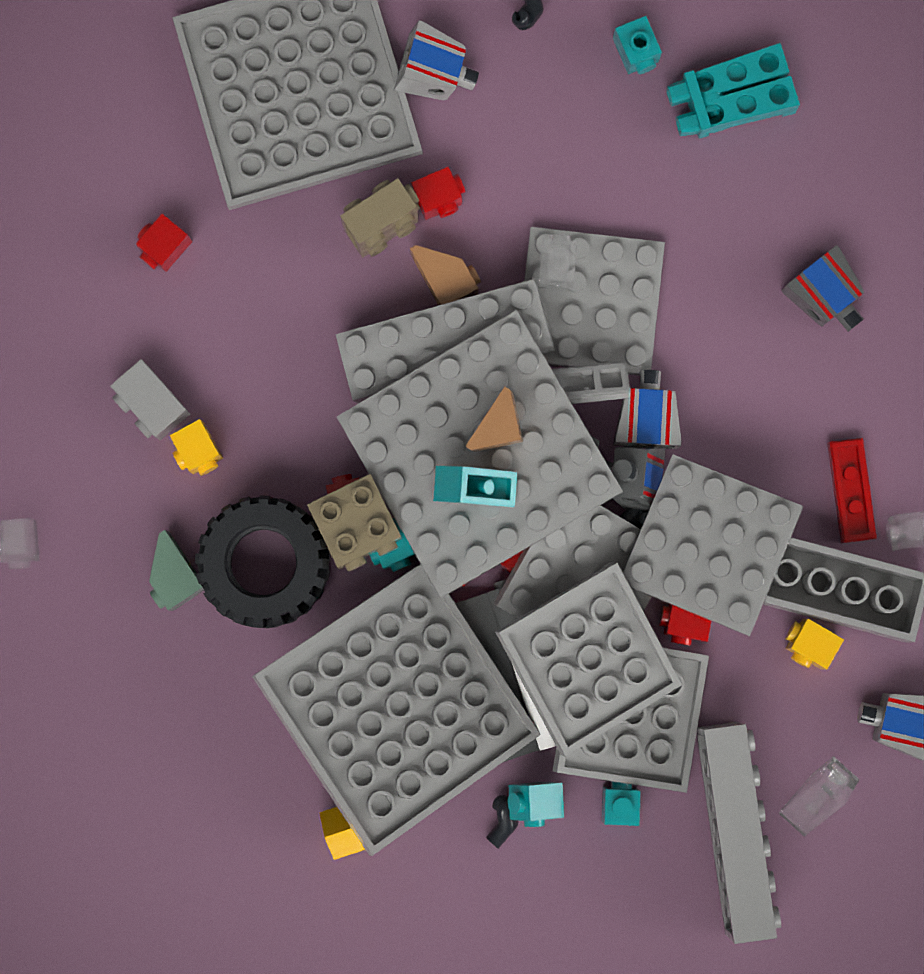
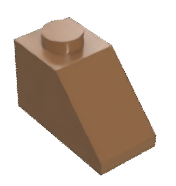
[410,245,481,306]

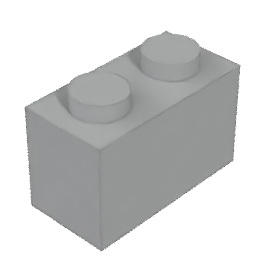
[110,359,190,440]

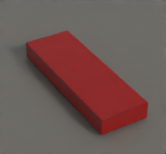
[827,438,877,544]

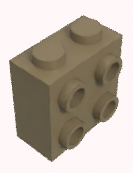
[340,178,420,258]
[307,474,402,572]

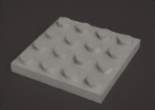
[524,227,665,376]
[623,454,803,637]
[493,505,652,618]
[495,562,682,756]
[553,648,709,793]

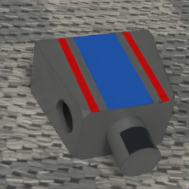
[781,245,864,332]
[612,446,666,511]

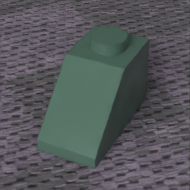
[149,530,204,611]

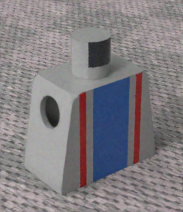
[394,20,479,100]
[613,370,681,449]
[857,693,924,761]

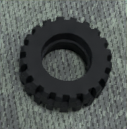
[195,495,331,628]

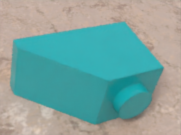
[433,466,517,507]

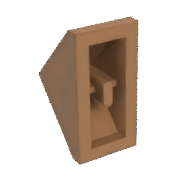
[466,386,523,452]

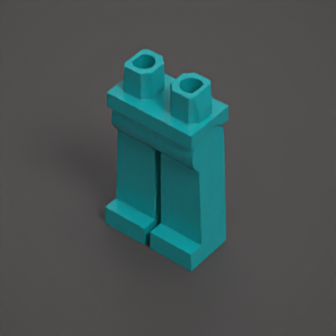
[666,43,800,139]

